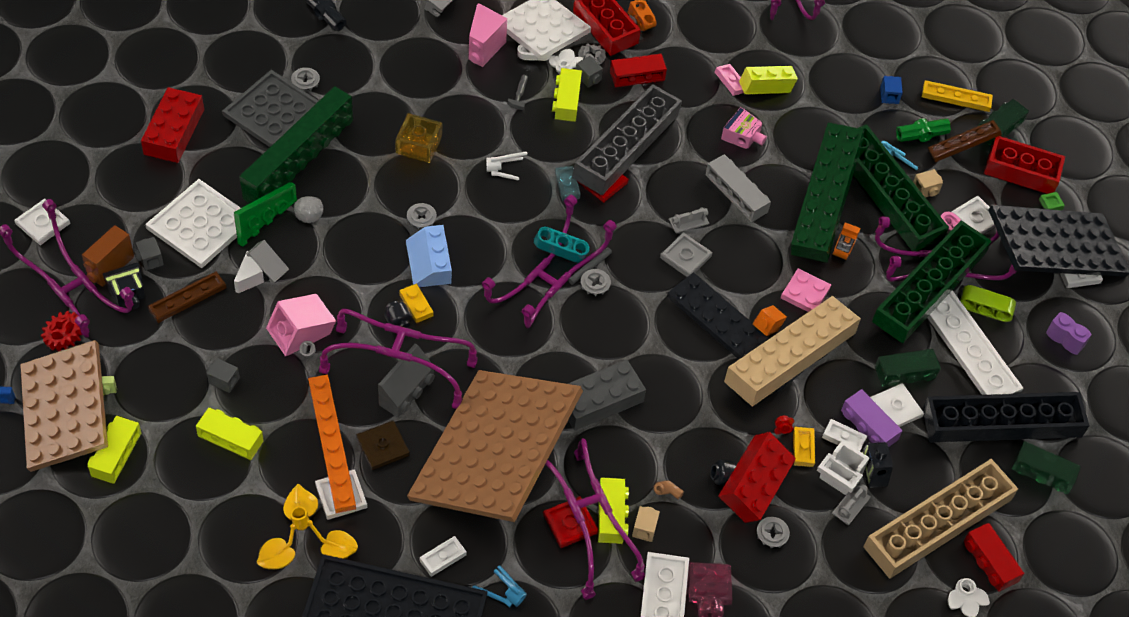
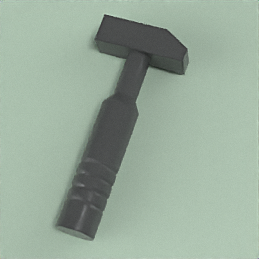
[507,75,528,111]

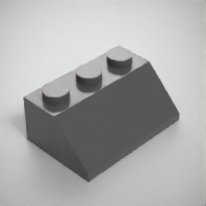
[378,344,435,417]

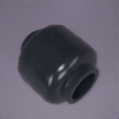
[384,301,413,328]
[710,459,737,486]

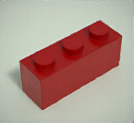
[610,54,667,87]
[964,523,1025,592]

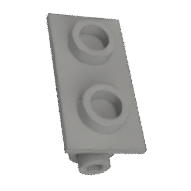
[668,207,709,233]
[832,484,871,525]

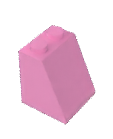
[468,4,507,67]
[266,294,336,356]

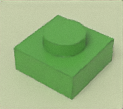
[1039,192,1065,210]

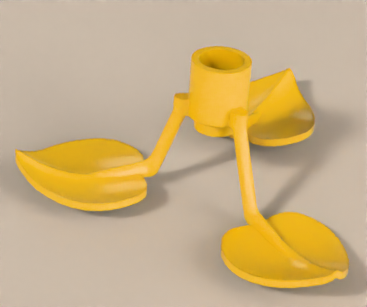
[257,484,358,569]

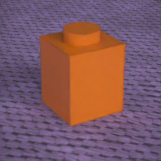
[753,305,787,336]

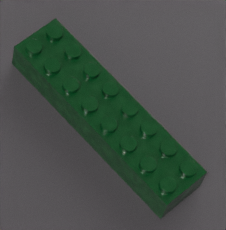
[240,86,353,203]
[791,122,863,263]
[853,124,949,251]
[872,220,992,344]

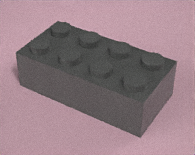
[568,360,646,431]

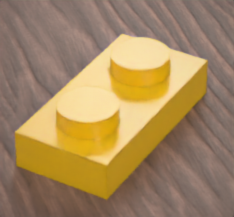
[399,284,433,323]
[793,427,815,467]

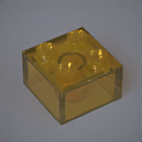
[396,113,442,163]

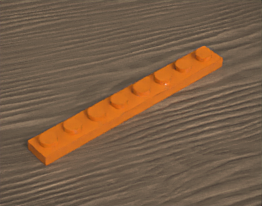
[308,375,356,513]

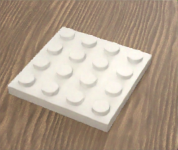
[502,0,591,60]
[145,179,240,268]

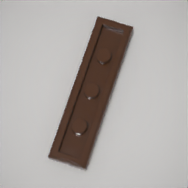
[928,120,1002,162]
[148,271,227,323]

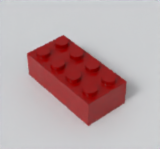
[573,0,641,56]
[141,87,204,163]
[984,136,1066,194]
[718,432,796,523]

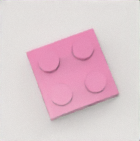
[781,268,831,312]

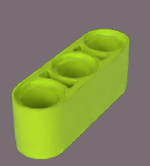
[960,285,1016,322]

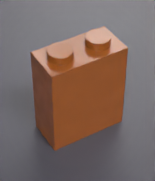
[82,225,134,287]

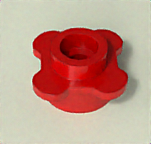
[774,415,794,434]

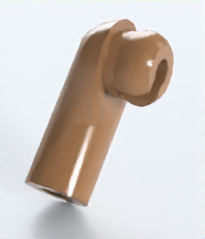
[654,481,684,500]

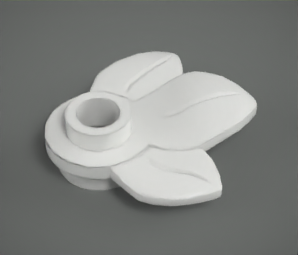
[549,49,583,75]
[948,578,990,617]

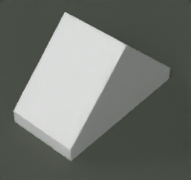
[234,251,264,293]

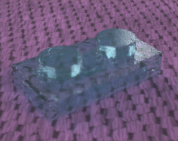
[555,166,581,201]

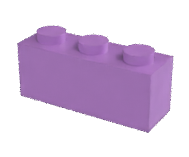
[841,389,903,447]

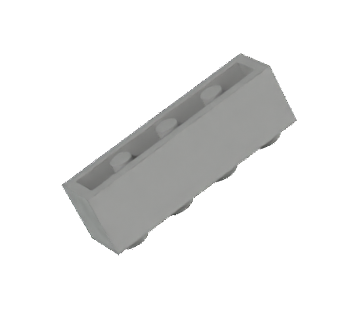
[705,154,771,222]

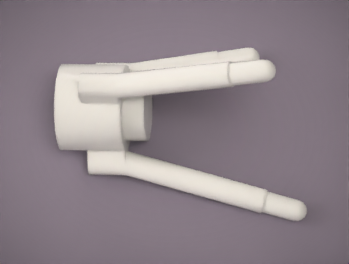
[487,152,528,180]

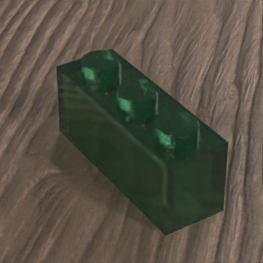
[978,99,1029,146]
[875,349,941,386]
[1012,441,1081,494]

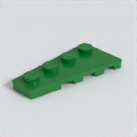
[234,182,297,247]

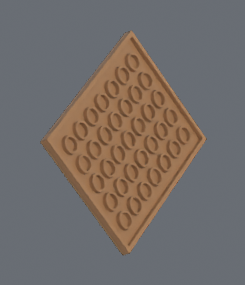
[407,370,583,522]

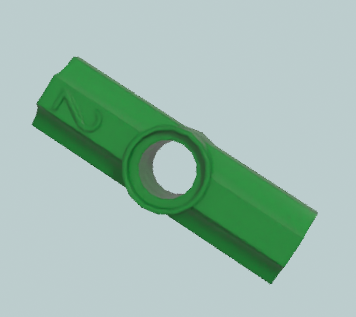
[896,118,951,142]

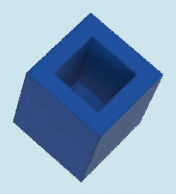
[880,76,903,104]

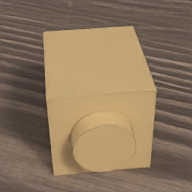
[632,506,660,542]

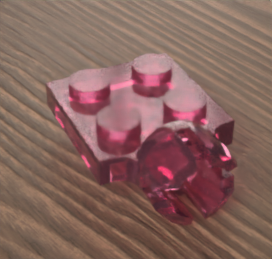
[688,562,732,617]

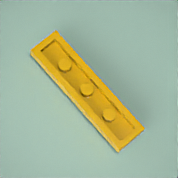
[921,80,993,112]

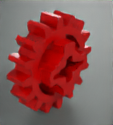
[41,311,83,352]

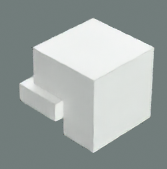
[817,440,869,495]

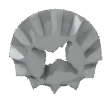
[578,43,606,65]
[291,68,320,91]
[407,203,437,229]
[580,269,611,296]
[756,517,790,548]

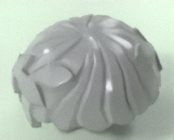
[294,196,323,223]

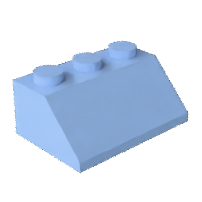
[406,225,452,287]

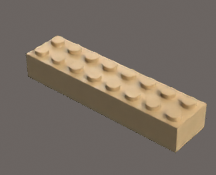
[724,296,861,406]
[864,459,1018,579]

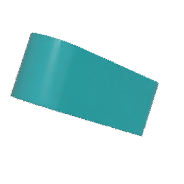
[534,227,590,262]

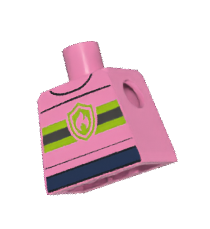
[721,107,767,149]

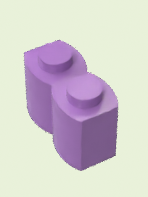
[1046,312,1092,355]

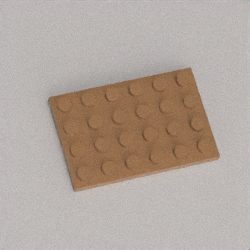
[21,340,108,472]

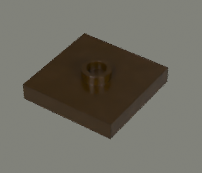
[356,420,410,470]

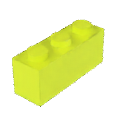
[739,66,798,94]
[552,68,582,122]
[196,407,264,460]
[88,416,141,484]
[598,478,629,544]

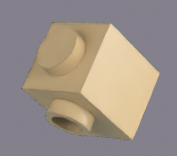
[913,169,943,197]

